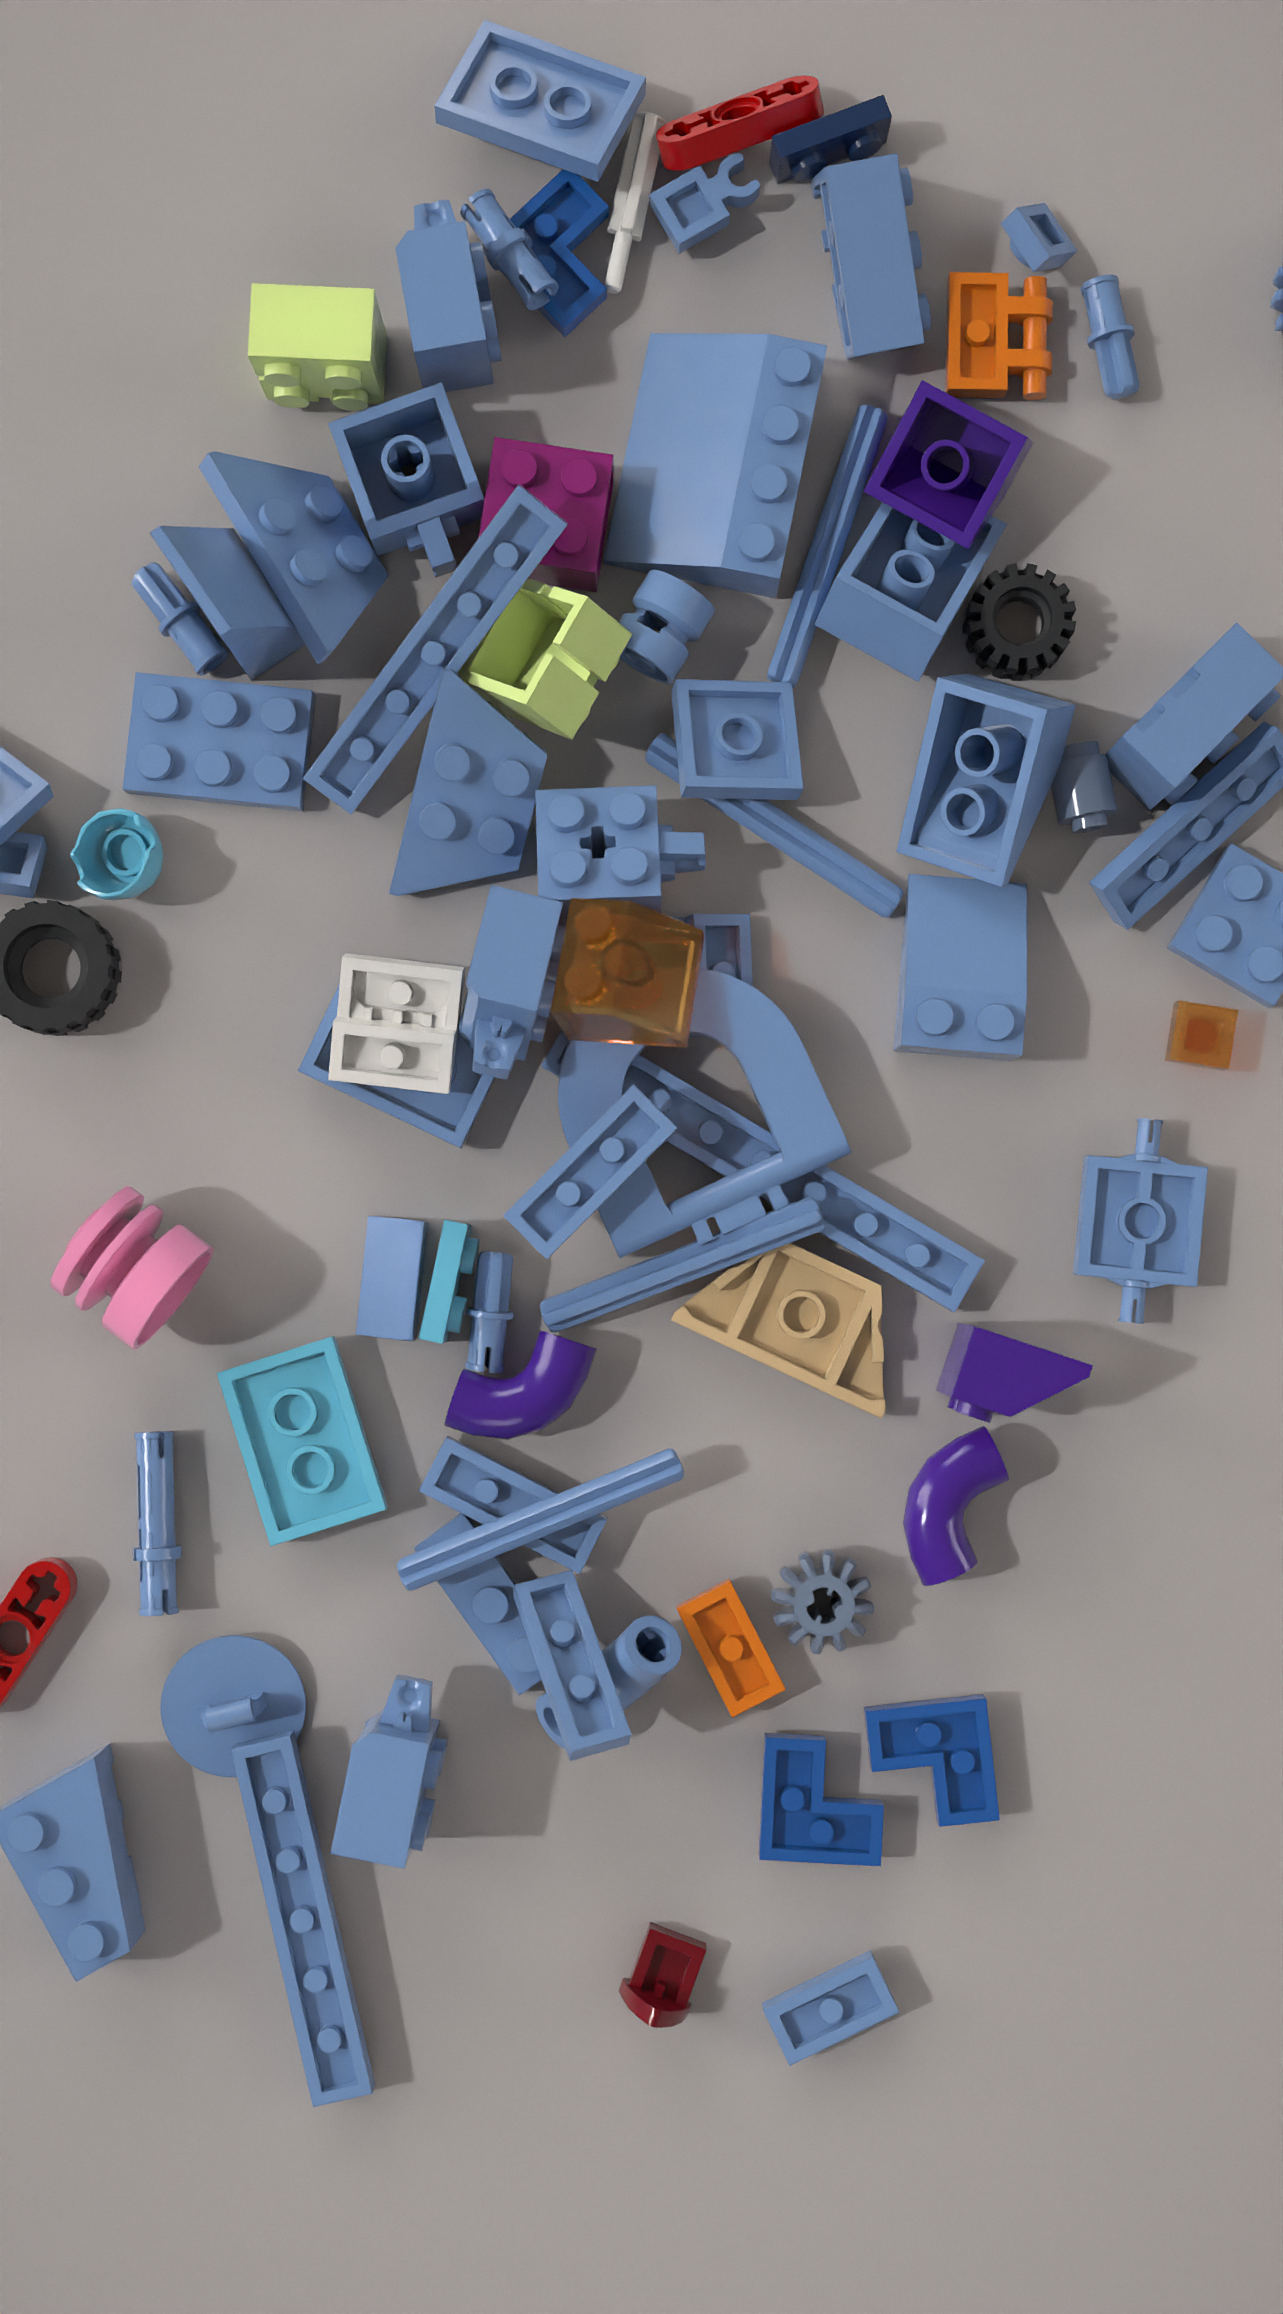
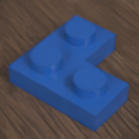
[482,169,609,337]
[863,1694,1000,1827]
[758,1733,884,1867]

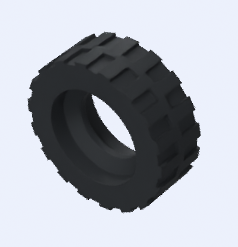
[0,900,122,1036]

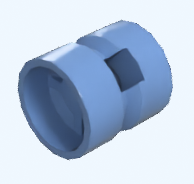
[619,570,715,684]

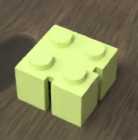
[248,283,387,411]
[458,578,632,740]

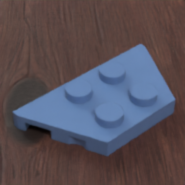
[199,451,389,664]
[389,666,548,896]

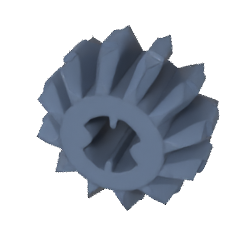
[771,1549,874,1654]

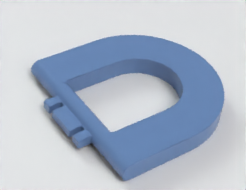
[558,967,851,1258]

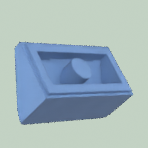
[356,1216,428,1341]

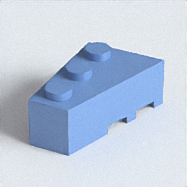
[810,153,931,359]
[1106,622,1283,811]
[0,1743,145,1982]

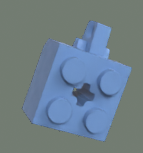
[395,200,502,392]
[328,382,484,578]
[535,785,706,930]
[458,885,569,1080]
[330,1675,447,1869]

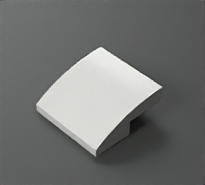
[328,953,465,1094]

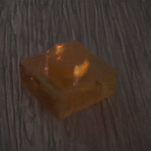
[1165,1000,1238,1071]

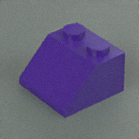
[863,380,1033,549]
[936,1323,1093,1423]

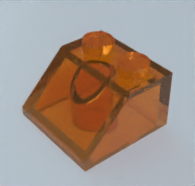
[551,898,705,1048]

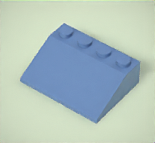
[603,333,827,599]

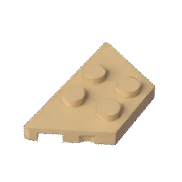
[671,1243,886,1419]

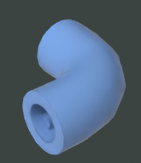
[535,1616,682,1748]

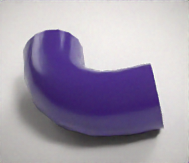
[444,1330,597,1440]
[903,1426,1009,1586]

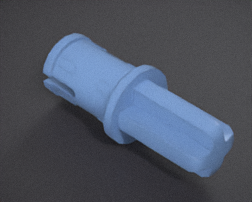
[1080,274,1140,400]
[131,562,229,676]
[465,1251,514,1373]

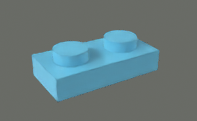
[419,1220,480,1344]

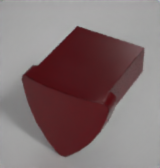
[618,1922,707,2028]

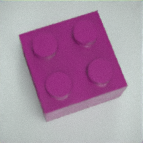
[478,437,615,592]

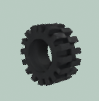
[963,563,1076,681]

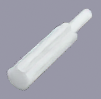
[604,112,666,294]

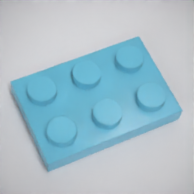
[217,1336,388,1547]

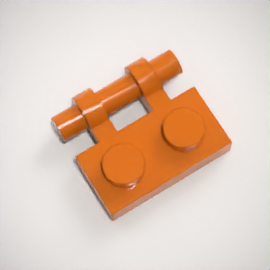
[945,272,1053,401]

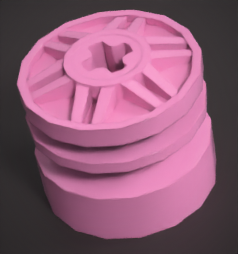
[51,1186,214,1349]

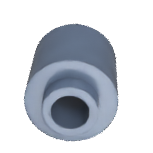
[1051,741,1118,834]

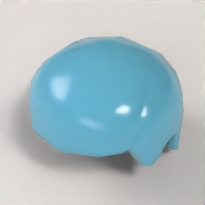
[70,808,163,901]

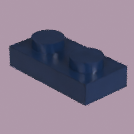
[769,94,892,184]

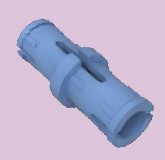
[460,189,559,310]

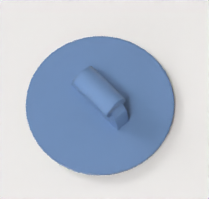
[160,1635,306,1777]

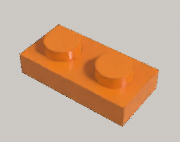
[676,1578,786,1718]

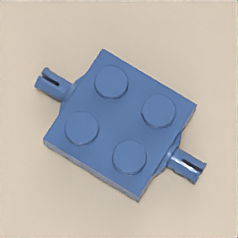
[1073,1118,1208,1324]

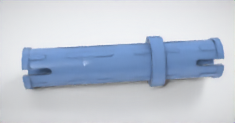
[132,1431,182,1616]

